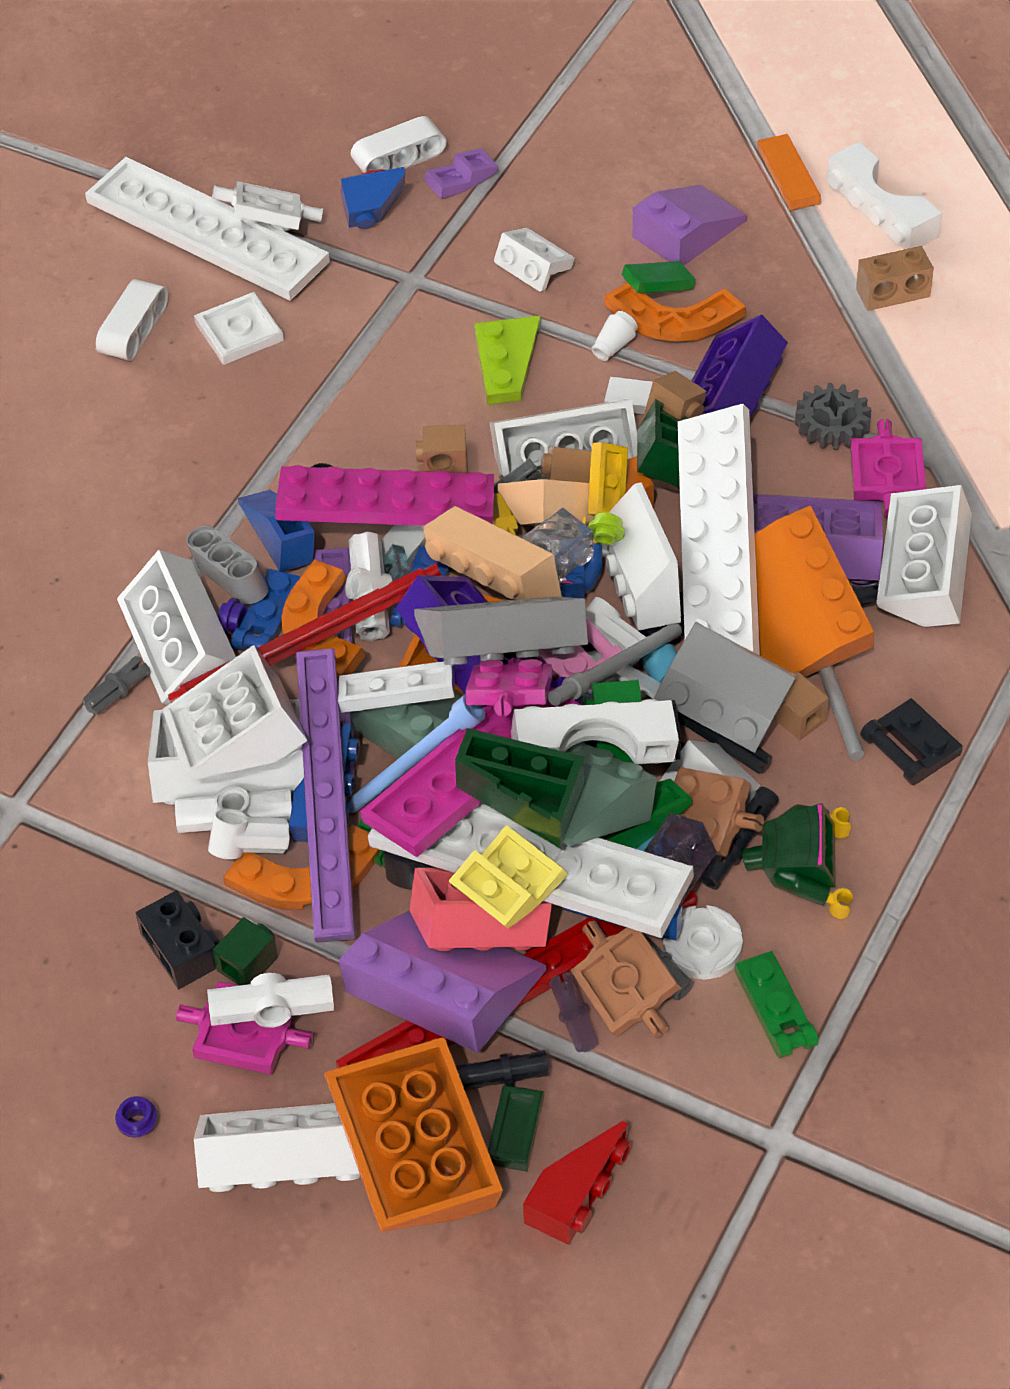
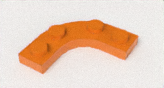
[604,282,746,341]
[282,559,366,680]
[223,824,380,910]

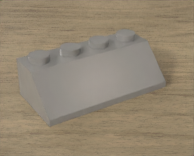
[414,596,588,665]

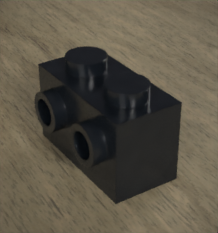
[135,890,219,990]

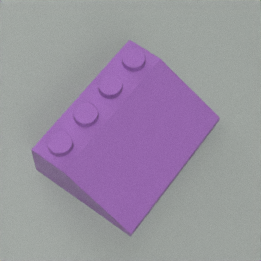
[753,494,883,584]
[339,911,546,1053]

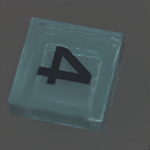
[383,544,410,581]

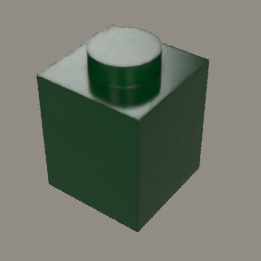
[213,917,278,986]

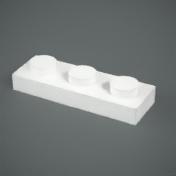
[338,661,455,713]

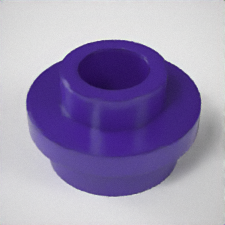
[218,597,248,634]
[115,1096,158,1138]

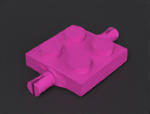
[850,419,926,517]
[465,658,552,716]
[176,981,313,1075]

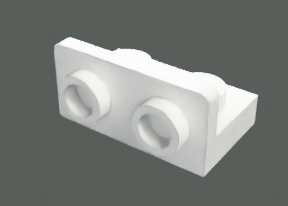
[494,228,575,291]

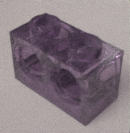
[644,813,717,905]

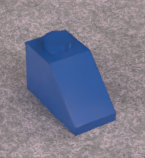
[340,167,405,228]

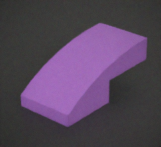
[424,148,498,199]

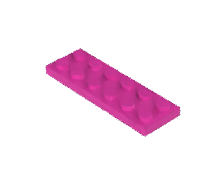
[275,465,494,526]
[360,687,581,857]

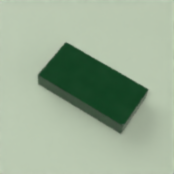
[488,1085,544,1172]

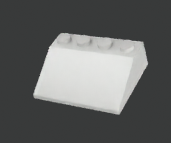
[162,645,308,781]
[148,699,304,805]

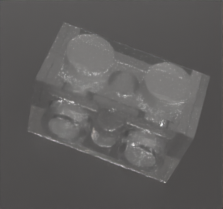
[522,507,593,583]

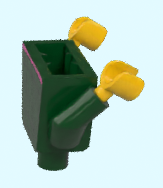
[743,803,853,919]

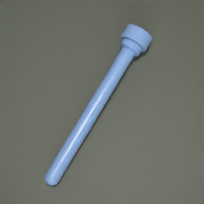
[346,694,485,814]

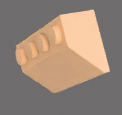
[423,506,562,600]

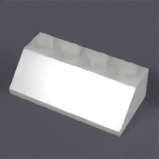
[489,399,637,480]
[602,483,681,630]
[877,485,972,627]
[117,550,236,705]
[194,1103,361,1192]

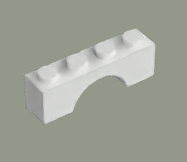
[827,142,942,249]
[511,699,679,764]

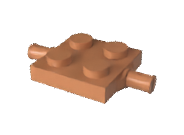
[657,767,764,857]
[570,920,682,1038]

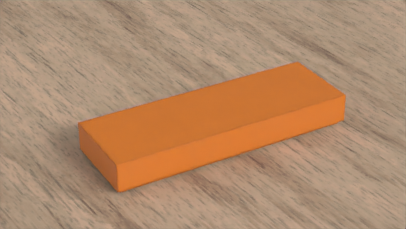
[757,134,821,211]

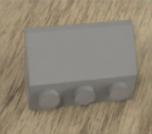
[654,622,797,753]

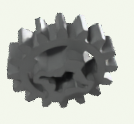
[795,383,871,449]

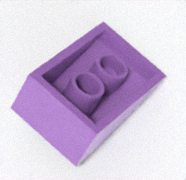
[632,185,747,265]

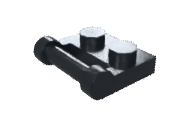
[860,698,963,785]

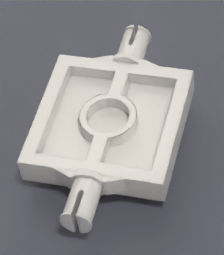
[212,181,323,231]

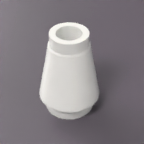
[591,311,638,361]

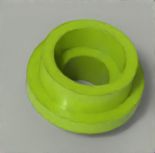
[588,513,625,545]

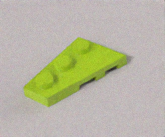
[474,315,541,405]

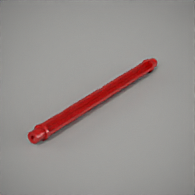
[168,563,442,703]

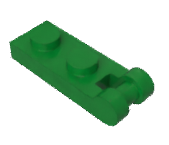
[735,951,819,1058]

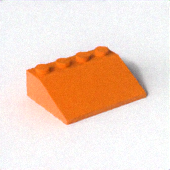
[755,505,874,677]
[324,1037,503,1232]

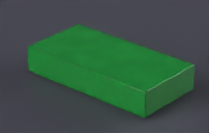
[621,261,696,293]

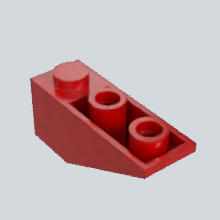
[523,1121,632,1245]

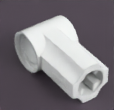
[586,597,646,667]
[208,808,290,859]

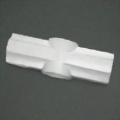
[345,531,392,642]
[175,786,293,833]
[207,973,334,1028]

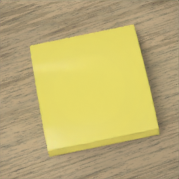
[449,825,568,929]

